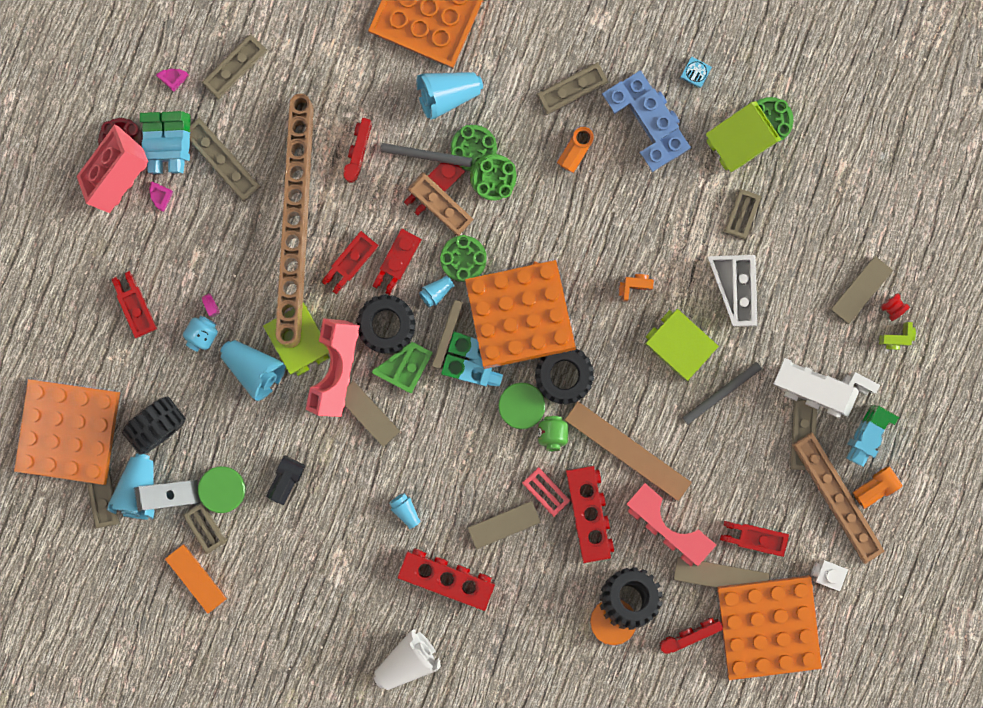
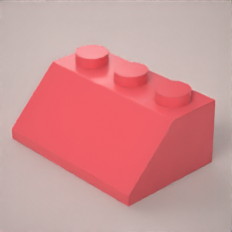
[76,125,148,213]

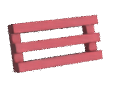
[522,467,570,517]

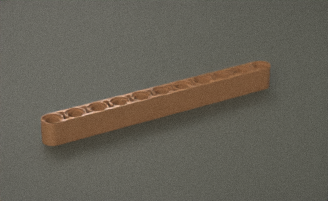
[276,93,314,348]

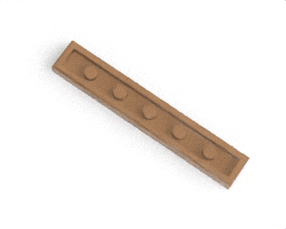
[565,401,692,501]
[792,432,885,564]

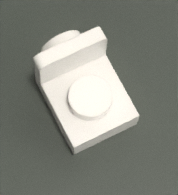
[842,372,880,395]
[811,559,848,591]

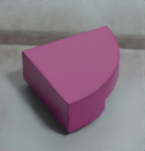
[156,69,189,92]
[149,181,174,212]
[202,293,220,317]

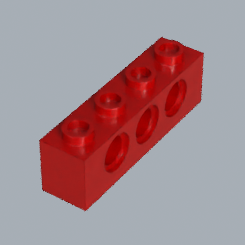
[565,465,614,563]
[397,548,495,611]

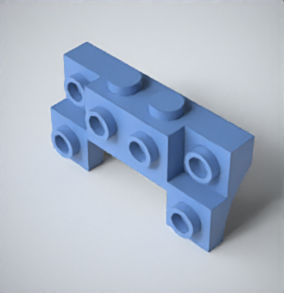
[602,70,691,172]

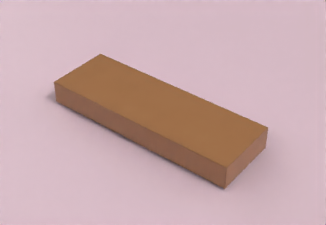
[407,172,474,236]

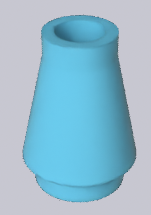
[419,275,454,308]
[389,493,421,529]

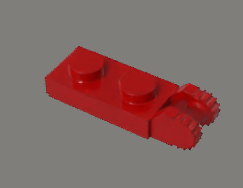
[343,117,372,183]
[404,162,465,216]
[372,228,422,295]
[321,231,379,295]
[112,271,158,339]
[720,521,789,557]
[659,617,723,655]

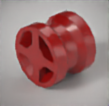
[880,293,910,322]

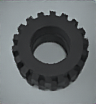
[356,294,416,354]
[535,349,594,404]
[121,396,186,455]
[599,567,663,630]

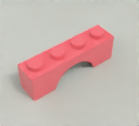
[306,318,359,417]
[627,483,716,567]

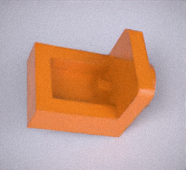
[619,274,654,302]

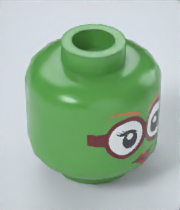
[538,416,568,452]

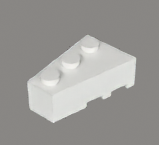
[708,255,757,327]
[774,358,859,418]

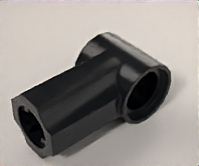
[266,455,306,505]

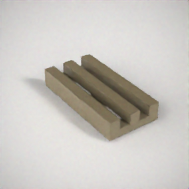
[723,189,762,240]
[183,503,227,554]

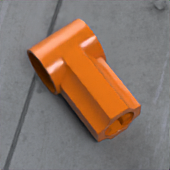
[557,127,594,174]
[852,466,903,509]

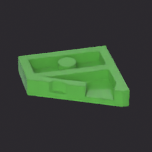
[372,342,433,394]

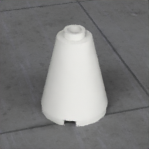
[374,629,441,690]

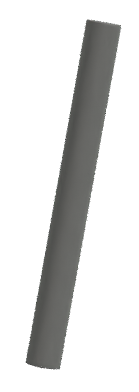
[381,143,472,167]
[682,362,762,425]

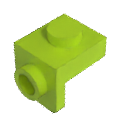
[879,322,916,350]

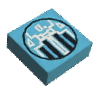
[680,56,712,89]

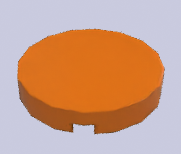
[590,599,636,646]

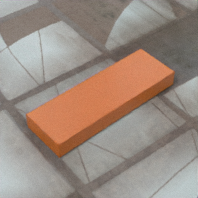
[165,544,227,614]

